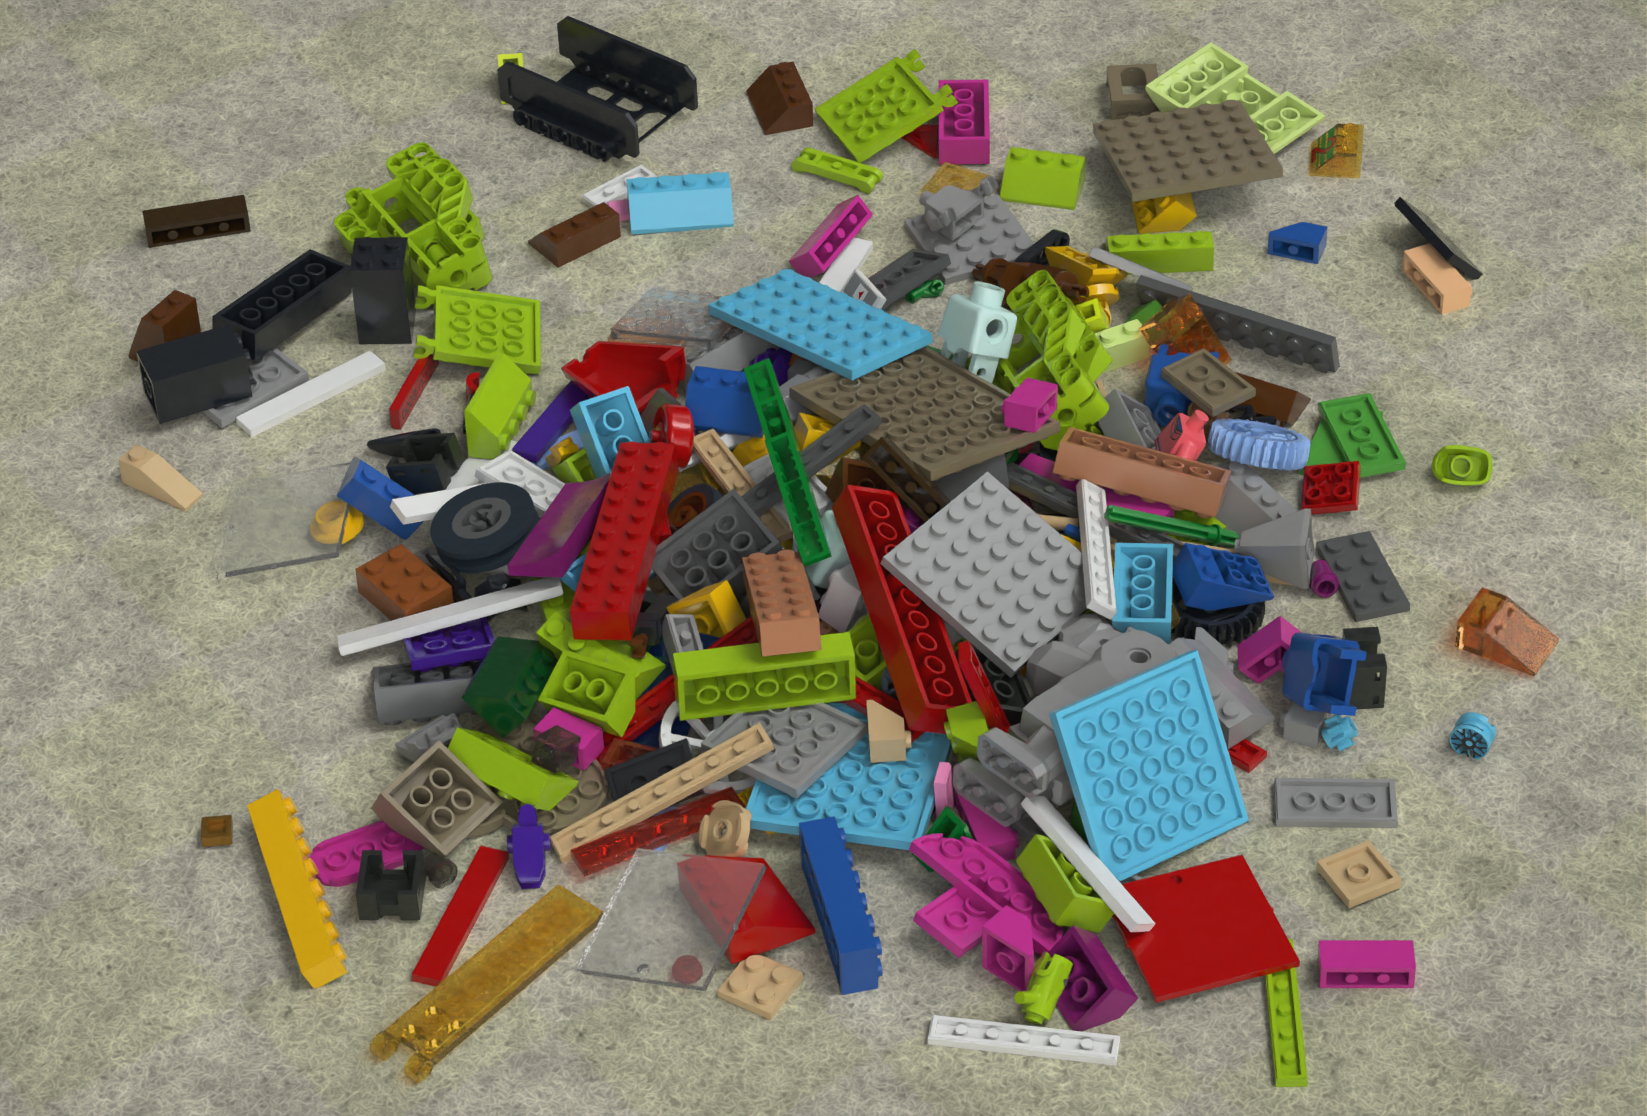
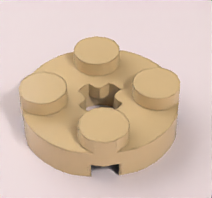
[699,800,752,857]

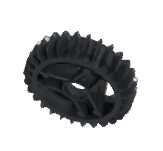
[1171,578,1265,648]

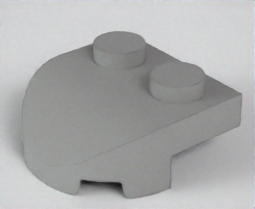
[395,713,461,762]

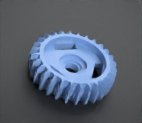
[1208,418,1311,471]

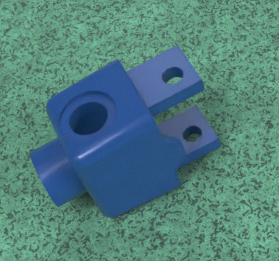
[1144,344,1219,427]
[1282,632,1367,716]

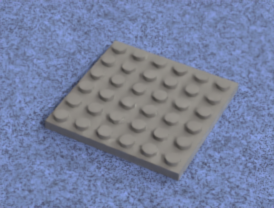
[880,471,1089,678]

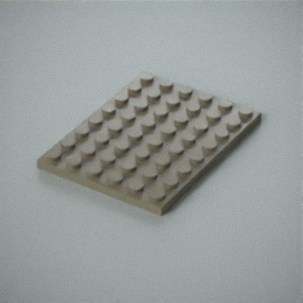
[789,346,1060,481]

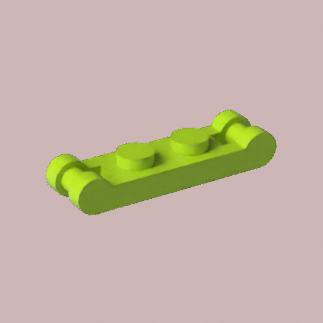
[791,147,883,194]

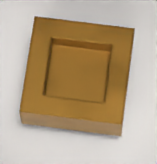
[201,815,233,847]

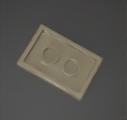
[1161,348,1256,417]

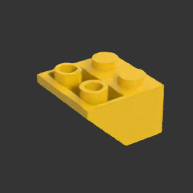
[1131,192,1197,234]

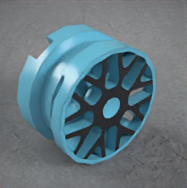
[1449,712,1496,759]

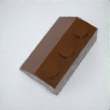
[746,61,814,135]
[528,202,621,268]
[1228,372,1311,428]

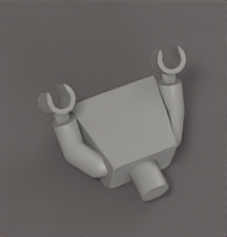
[919,176,998,241]

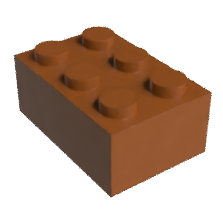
[355,544,453,621]

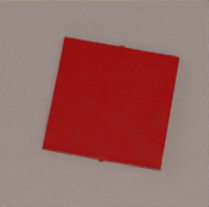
[1112,855,1300,1003]

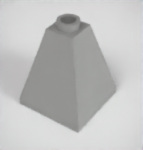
[1235,509,1314,589]

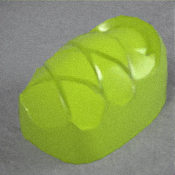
[1431,445,1493,486]

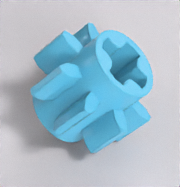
[1321,714,1358,751]

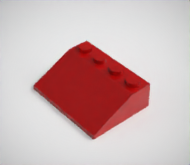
[678,855,816,964]

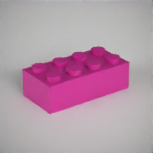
[939,79,990,164]

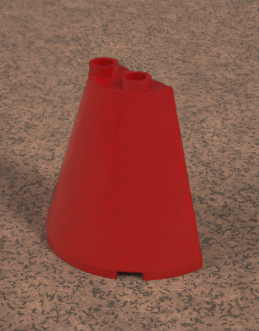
[561,341,686,416]

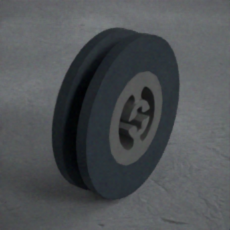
[430,482,540,573]

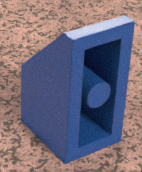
[1268,222,1328,264]

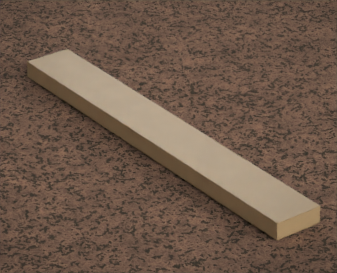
[550,722,775,863]

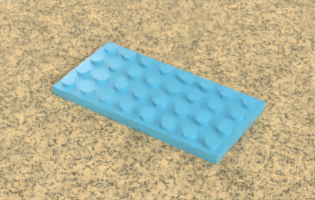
[708,269,933,381]

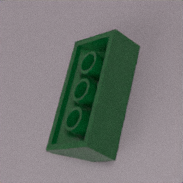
[461,636,558,738]

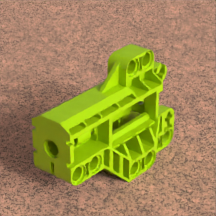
[334,142,492,291]
[965,270,1113,451]

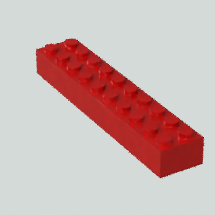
[570,441,679,640]
[832,484,972,734]

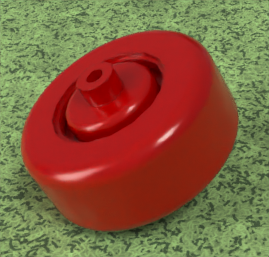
[649,404,695,468]

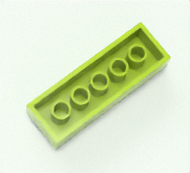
[673,632,856,721]

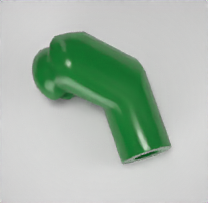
[905,279,944,304]

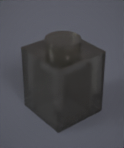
[531,725,581,774]

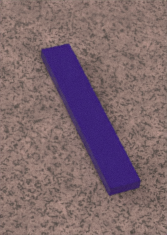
[512,381,591,463]

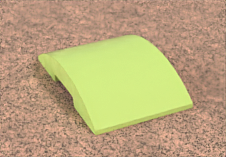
[1145,42,1325,154]

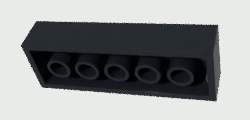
[212,249,352,361]

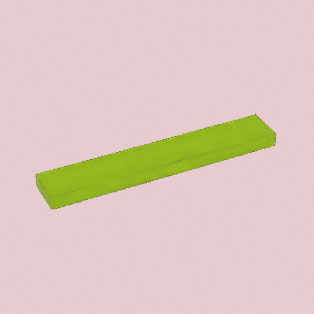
[1264,939,1308,1087]

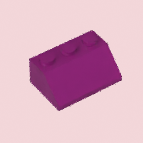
[1048,925,1138,1031]

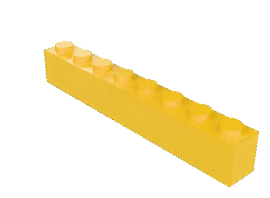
[247,789,348,989]

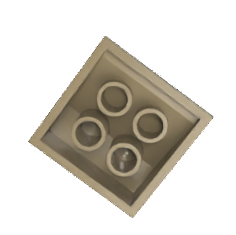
[371,740,503,858]

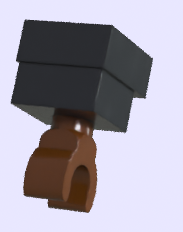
[630,612,663,659]

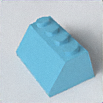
[626,172,734,235]
[570,386,650,479]
[1112,543,1173,644]

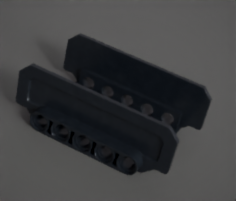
[497,16,698,162]

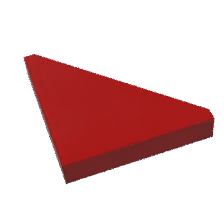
[901,124,939,159]

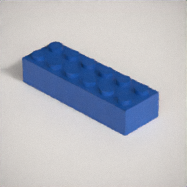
[799,816,883,995]

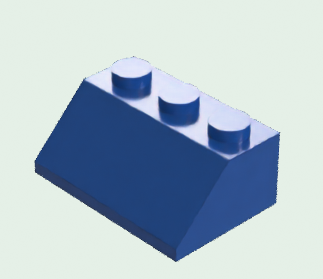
[685,366,764,438]
[336,457,423,540]

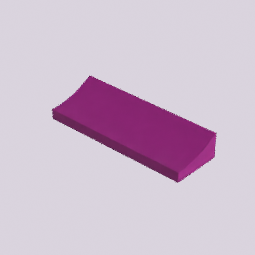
[507,472,612,578]

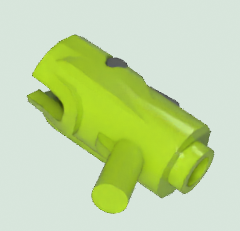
[1014,952,1073,1026]

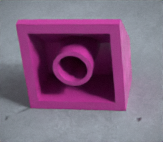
[982,905,1034,991]

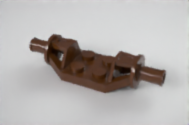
[972,258,1089,311]

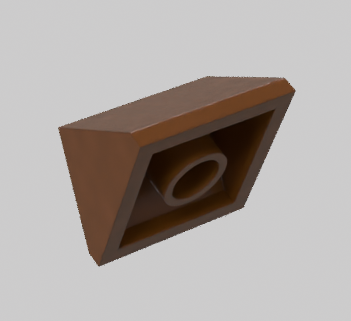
[825,457,891,504]

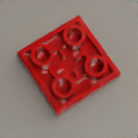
[1301,461,1361,515]

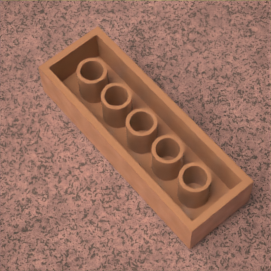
[1053,427,1231,518]
[742,550,822,656]

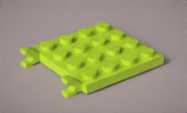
[814,49,958,163]
[413,285,541,375]

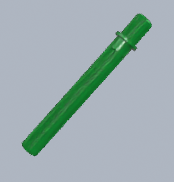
[1104,505,1239,548]

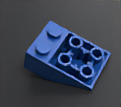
[1173,542,1274,611]

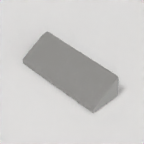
[661,614,703,673]

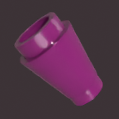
[1311,560,1339,598]

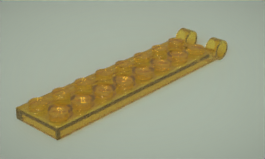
[370,884,604,1083]

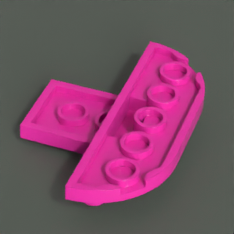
[909,833,1063,958]

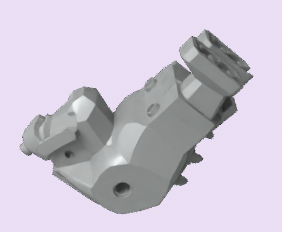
[952,613,1178,827]

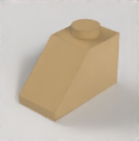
[866,700,912,763]

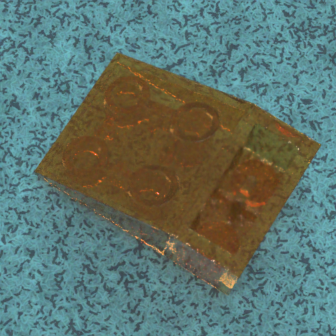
[1139,293,1232,365]
[1455,587,1559,676]

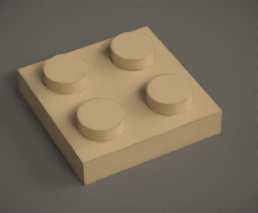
[1316,840,1402,909]
[717,955,803,1020]

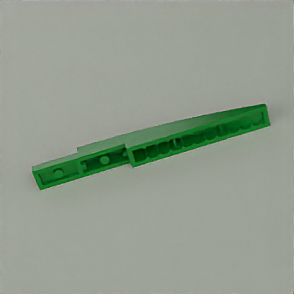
[743,358,832,567]

